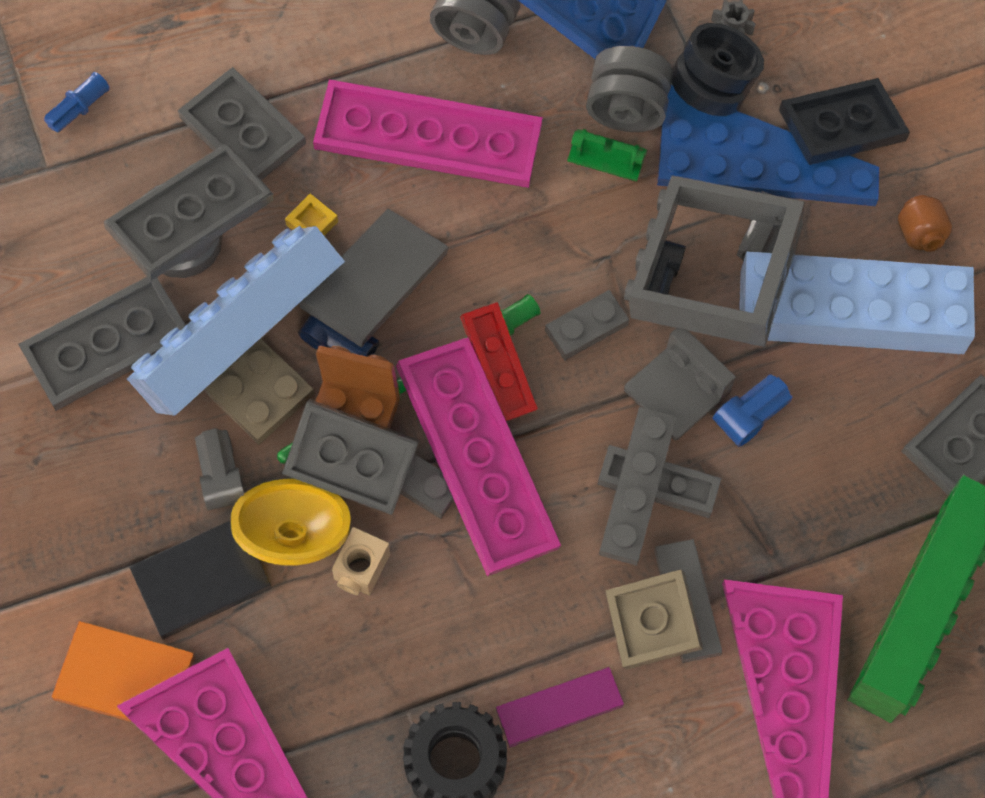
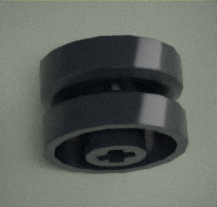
[672,23,764,116]

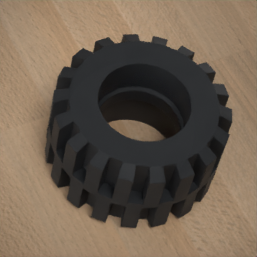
[403,702,507,798]

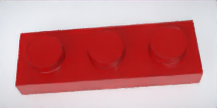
[460,302,538,422]

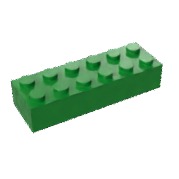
[847,475,985,723]

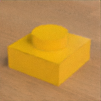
[285,194,338,236]

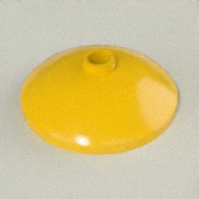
[231,479,351,566]

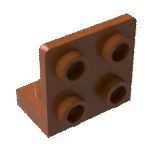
[316,346,400,429]

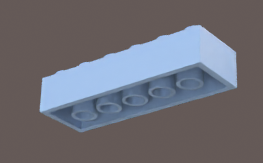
[127,226,345,416]
[740,251,975,354]

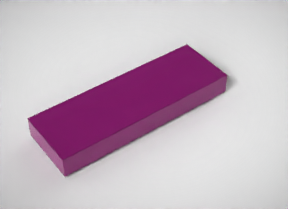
[495,667,624,748]

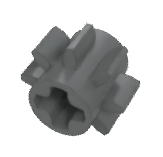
[711,0,756,35]

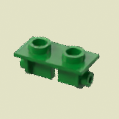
[567,129,647,182]

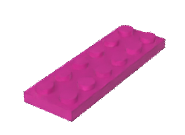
[313,79,543,188]
[396,337,561,577]

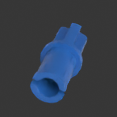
[44,72,110,133]

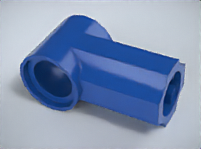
[713,374,793,447]

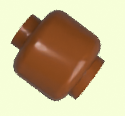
[898,195,952,252]

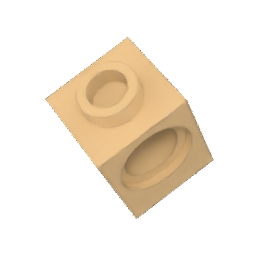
[332,527,390,596]

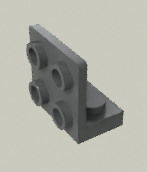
[624,328,736,440]

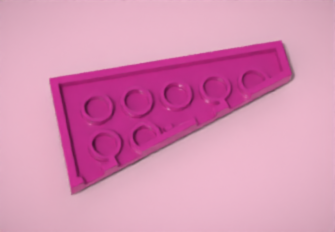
[722,579,843,798]
[117,648,307,798]

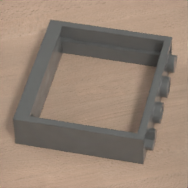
[624,175,805,347]

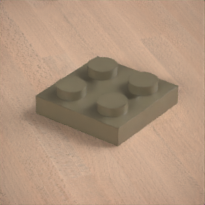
[205,339,314,445]
[605,569,703,670]

